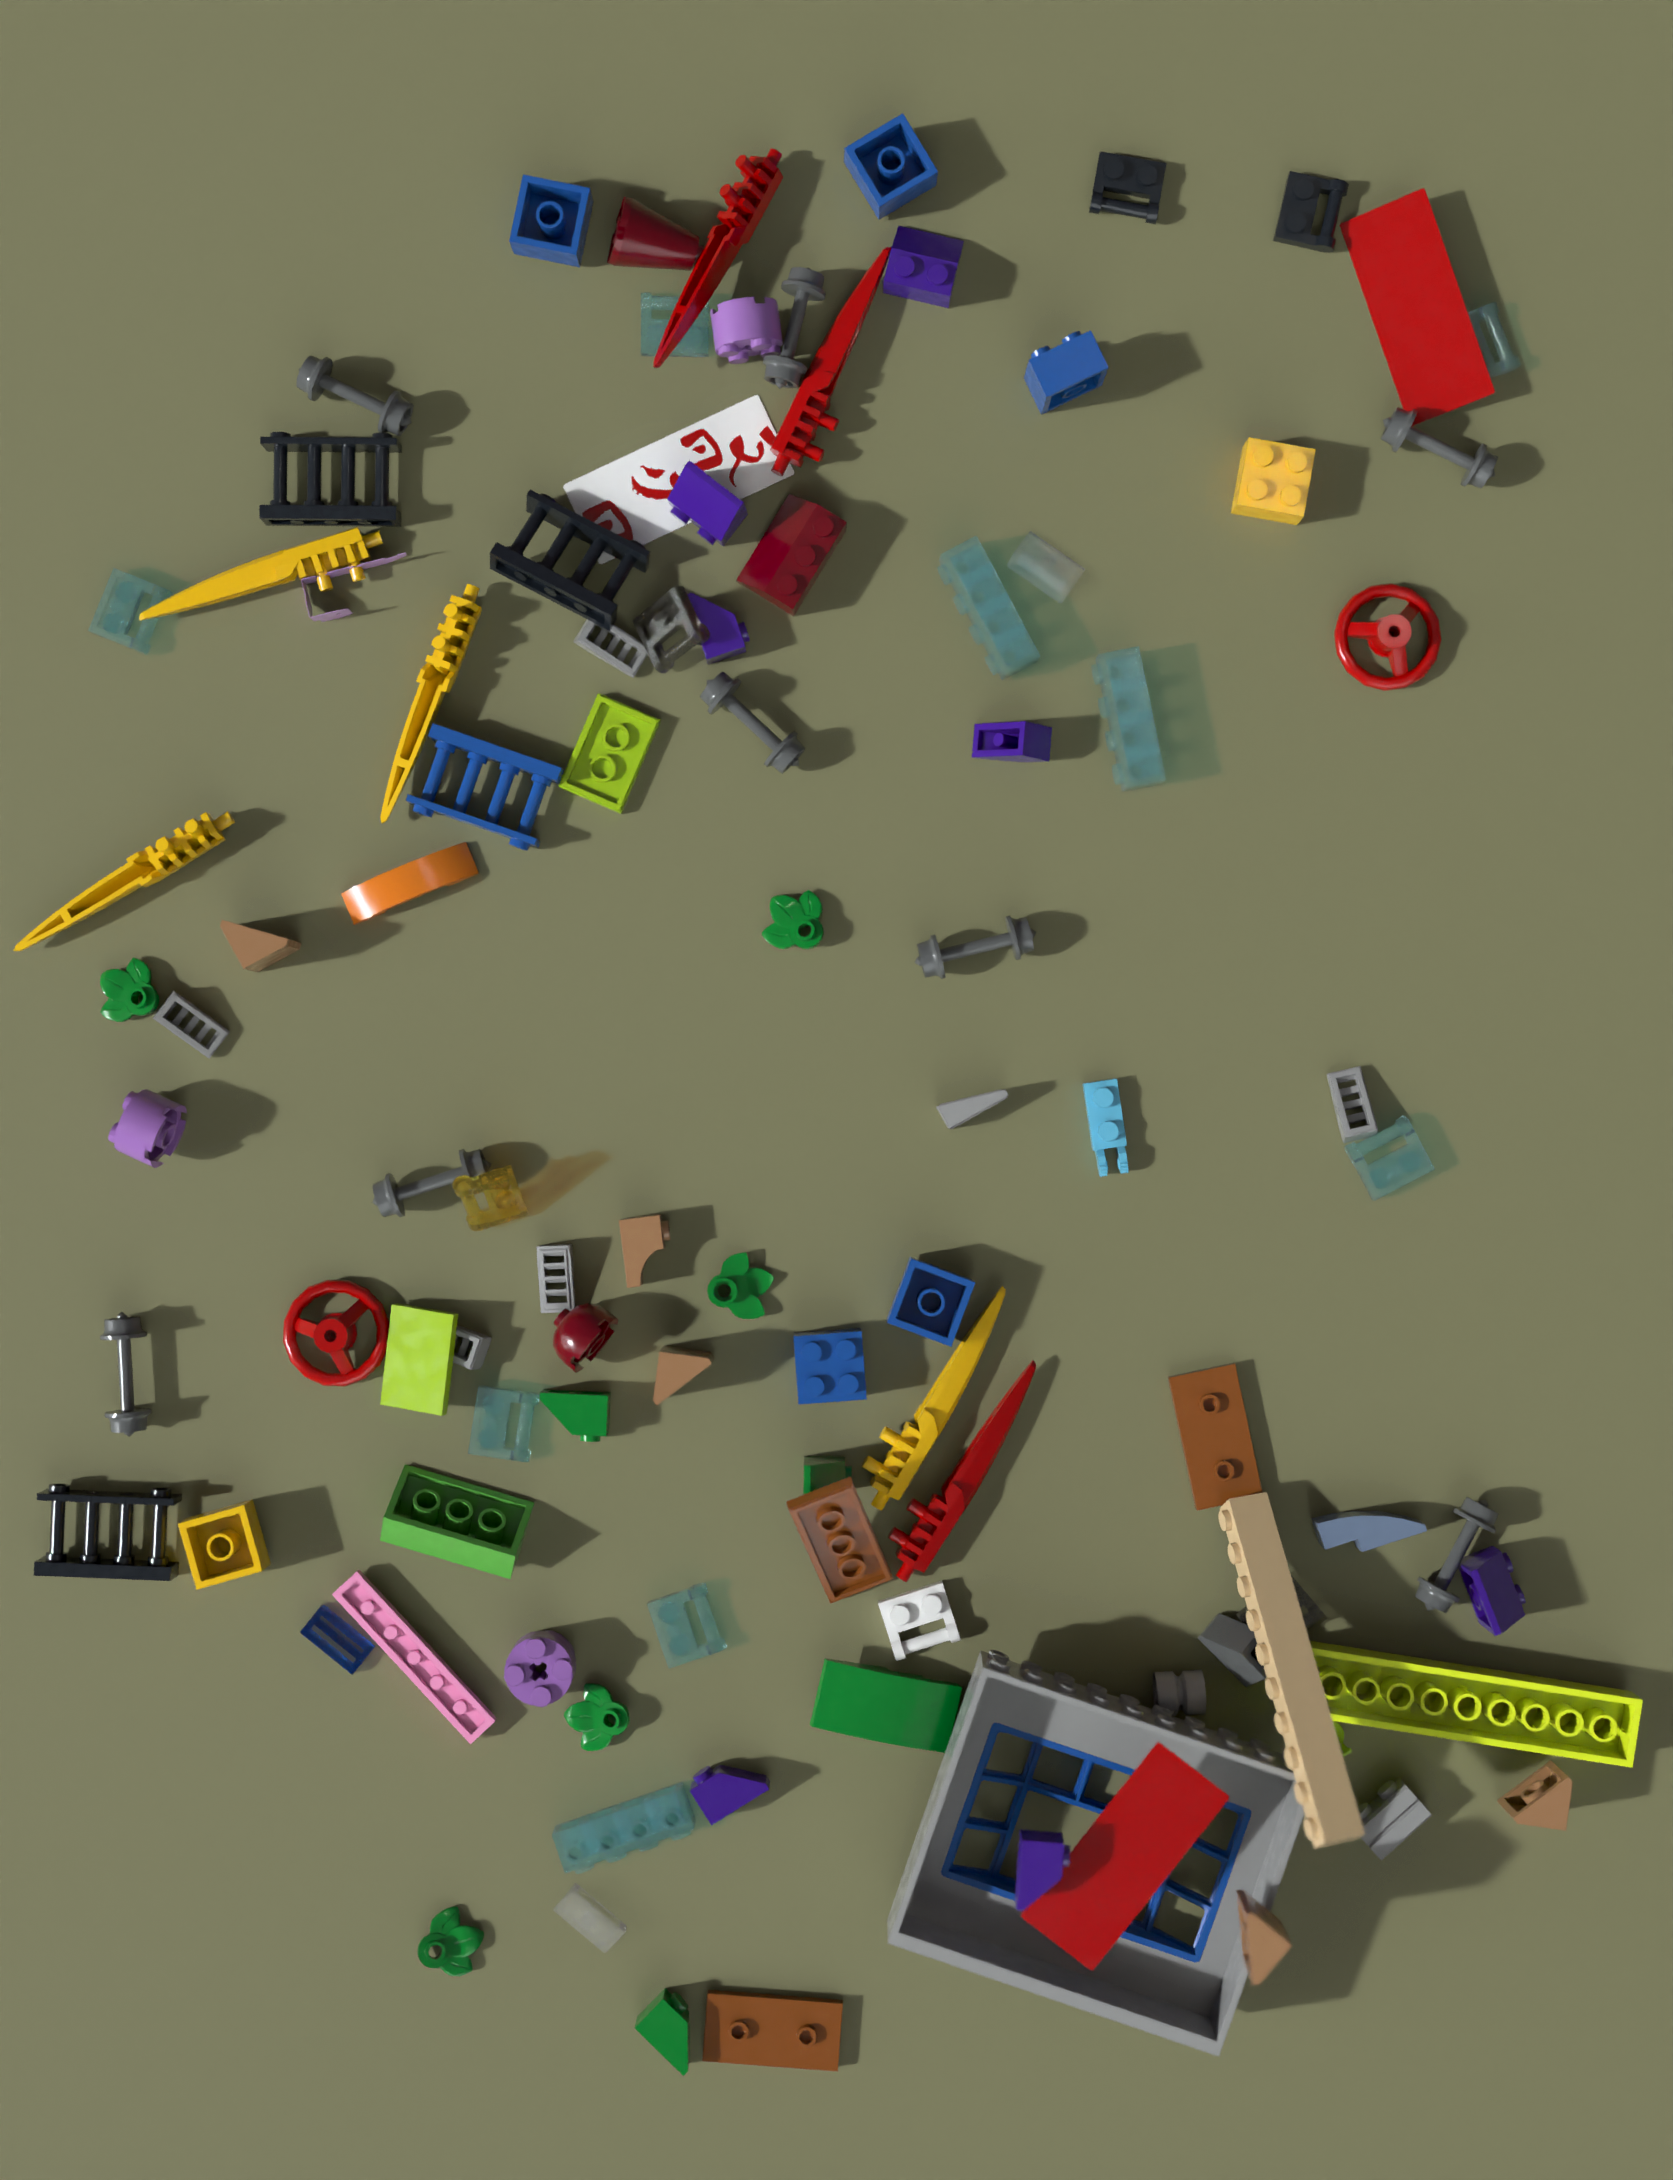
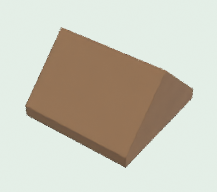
[220,920,301,972]
[653,1346,715,1405]
[1497,1760,1573,1831]
[1236,1890,1292,1985]

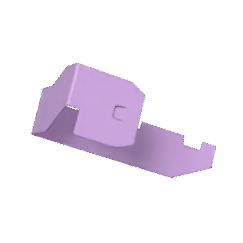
[301,553,407,622]

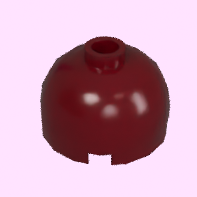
[553,1303,619,1373]

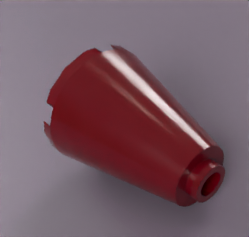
[607,196,704,271]

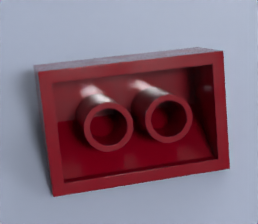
[736,494,847,617]

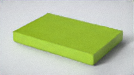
[558,693,661,814]
[380,1303,458,1416]

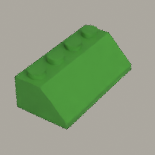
[380,1464,534,1579]

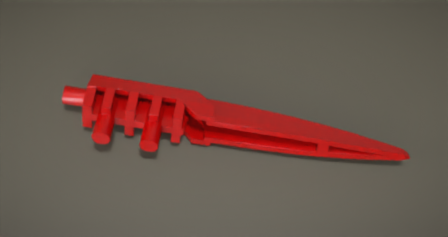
[653,148,783,368]
[770,247,891,476]
[888,1360,1036,1582]

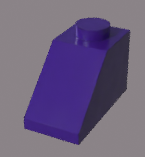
[685,593,750,665]
[972,721,1052,762]
[690,1764,770,1825]
[1015,1829,1070,1911]

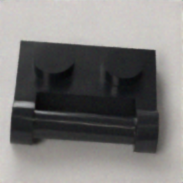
[1089,151,1167,224]
[1273,171,1349,253]

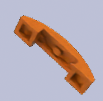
[341,842,480,925]

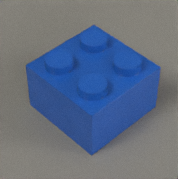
[844,113,938,220]
[509,174,594,267]
[1024,330,1109,415]
[886,1256,976,1347]
[793,1328,867,1405]

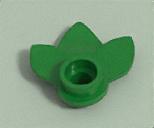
[762,890,824,949]
[100,957,159,1022]
[707,1252,774,1319]
[564,1683,630,1751]
[417,1906,484,1976]

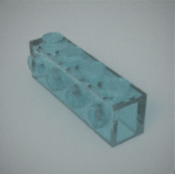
[937,536,1040,680]
[1091,646,1166,792]
[552,1781,696,1874]

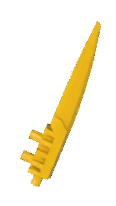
[139,527,383,621]
[380,584,482,824]
[13,811,235,951]
[861,1286,1006,1511]

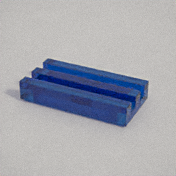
[300,1604,375,1675]

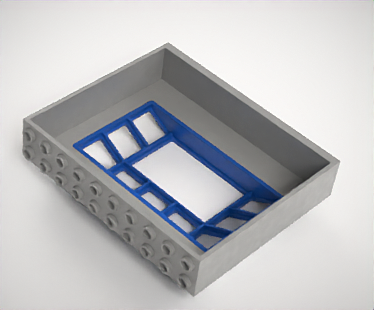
[887,1650,1304,2056]

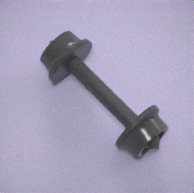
[763,267,826,389]
[296,355,414,436]
[1381,407,1498,489]
[700,672,805,774]
[915,916,1036,979]
[372,1149,492,1217]
[100,1312,152,1437]
[1415,1497,1499,1613]

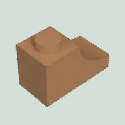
[619,1214,671,1288]

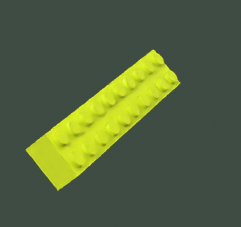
[1310,1641,1643,1768]

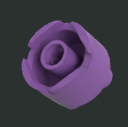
[710,297,783,364]
[108,1089,187,1168]
[504,1630,576,1707]

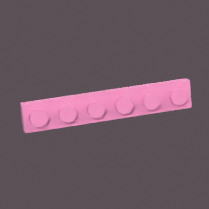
[332,1570,497,1744]

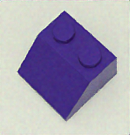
[883,226,964,308]
[667,461,748,547]
[1458,1546,1526,1636]

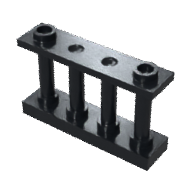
[259,432,402,527]
[490,490,650,631]
[34,1484,182,1581]

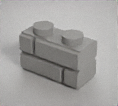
[1358,1778,1432,1861]

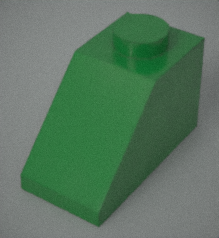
[539,1389,611,1442]
[803,1456,852,1495]
[635,1988,690,2076]

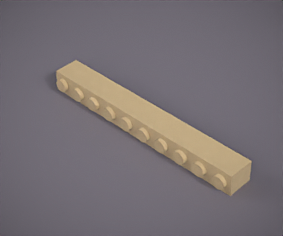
[1218,1492,1365,1849]

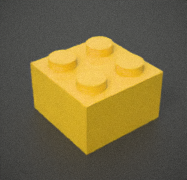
[1231,437,1316,525]
[178,1499,271,1590]

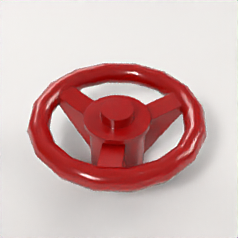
[1334,583,1442,691]
[283,1280,389,1387]

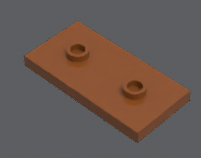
[1168,1363,1263,1511]
[786,1476,893,1604]
[702,1990,843,2072]

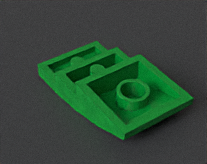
[810,1658,962,1753]

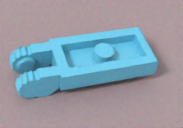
[1083,1079,1129,1177]

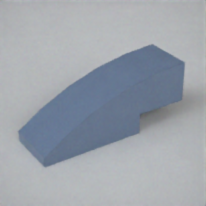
[1311,1511,1427,1552]

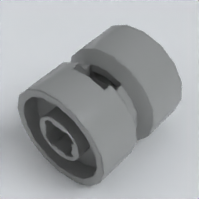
[1153,1669,1206,1716]

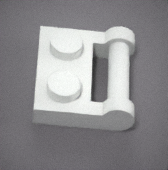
[878,1581,961,1661]

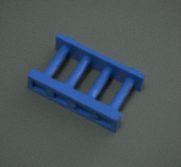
[406,723,564,851]

